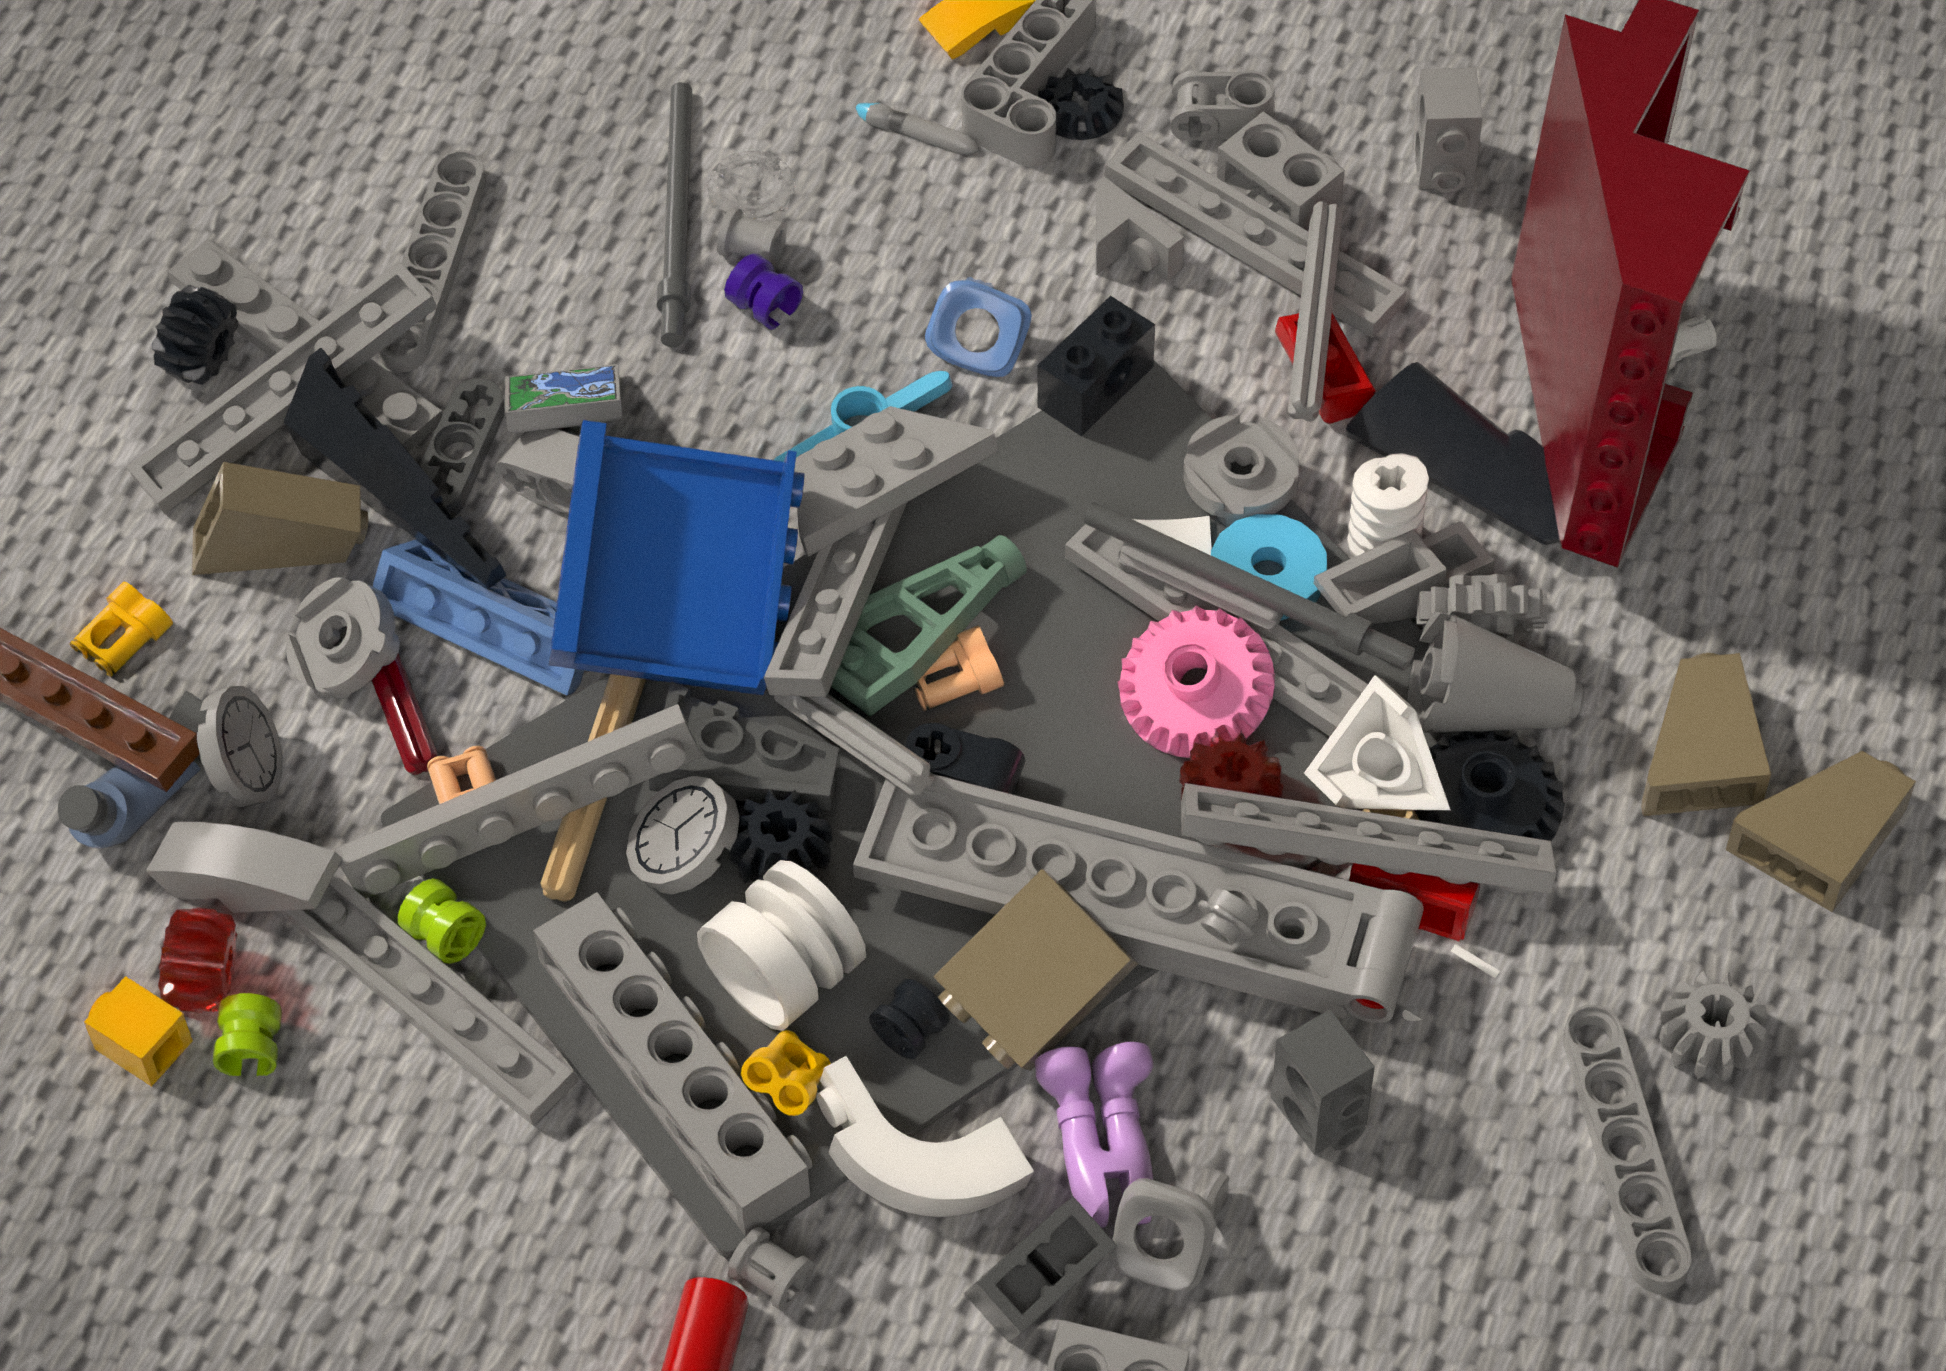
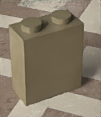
[933,869,1138,1071]

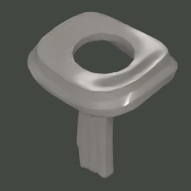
[1112,1173,1230,1292]

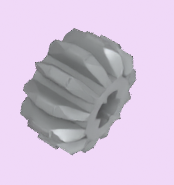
[1659,971,1768,1082]

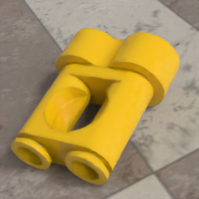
[69,581,173,677]
[741,1030,831,1116]

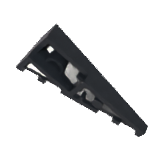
[284,348,507,590]

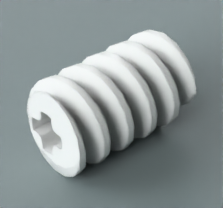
[1347,453,1429,557]

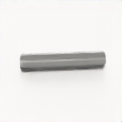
[1120,542,1283,630]

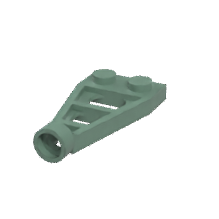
[831,535,1027,716]

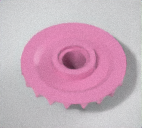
[1117,605,1275,758]

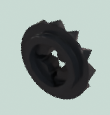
[1038,67,1124,140]

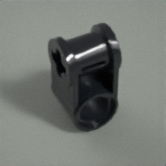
[906,723,1026,795]

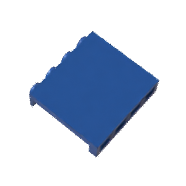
[548,420,805,695]

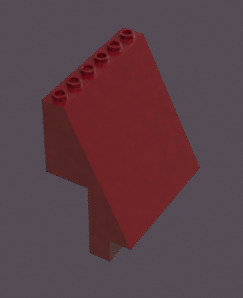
[1511,0,1750,568]

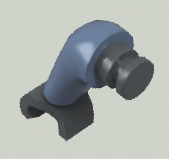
[57,691,207,849]

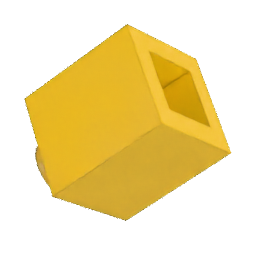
[84,976,193,1087]

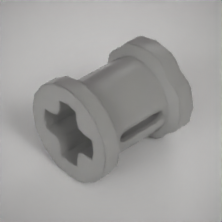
[717,207,787,267]
[727,1226,814,1311]

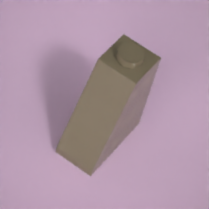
[192,462,369,575]
[1641,653,1771,816]
[1726,751,1916,912]

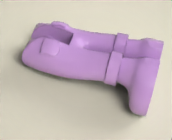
[1035,1042,1153,1228]

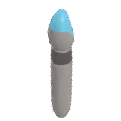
[856,103,979,155]

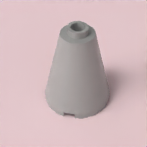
[1408,611,1583,733]

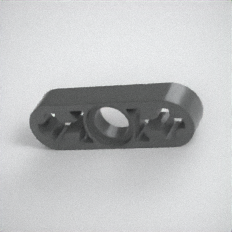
[419,378,505,517]

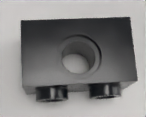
[1037,296,1155,437]

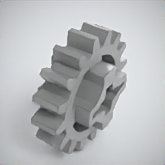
[1417,574,1547,642]

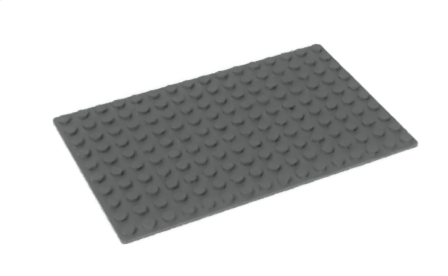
[381,360,1510,1258]

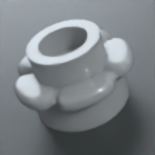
[1198,888,1259,945]

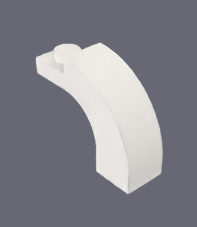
[816,1056,1034,1217]

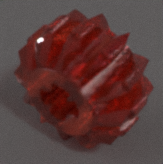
[1179,730,1283,801]
[158,907,238,1014]

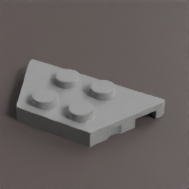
[795,406,999,556]

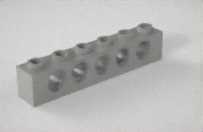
[533,892,812,1237]

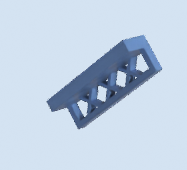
[372,539,584,696]

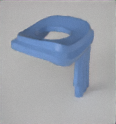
[925,277,1032,377]

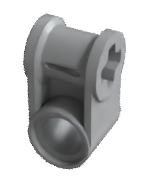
[1170,70,1275,141]

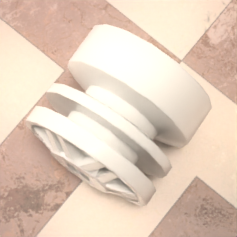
[697,860,866,1031]

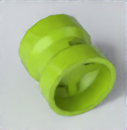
[398,878,486,964]
[213,993,282,1076]

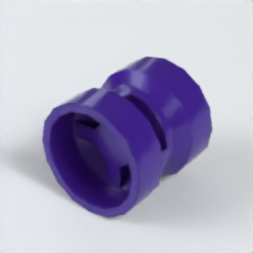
[724,253,803,330]

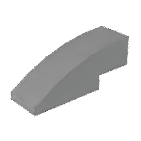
[1313,521,1494,624]
[146,822,343,913]

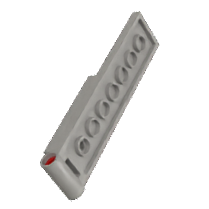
[853,775,1424,1023]

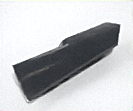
[1346,362,1560,545]

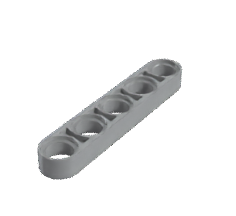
[378,150,486,372]
[1563,1005,1692,1294]

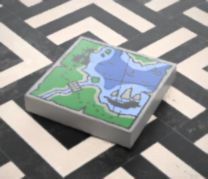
[505,364,623,433]

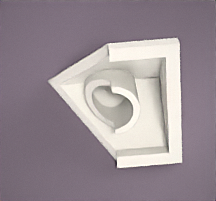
[1304,675,1450,810]

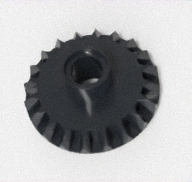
[1414,731,1565,841]

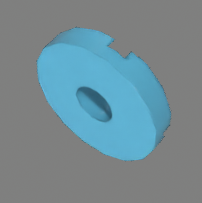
[1211,514,1327,621]

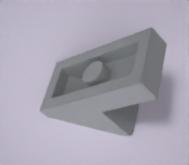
[1096,176,1184,281]

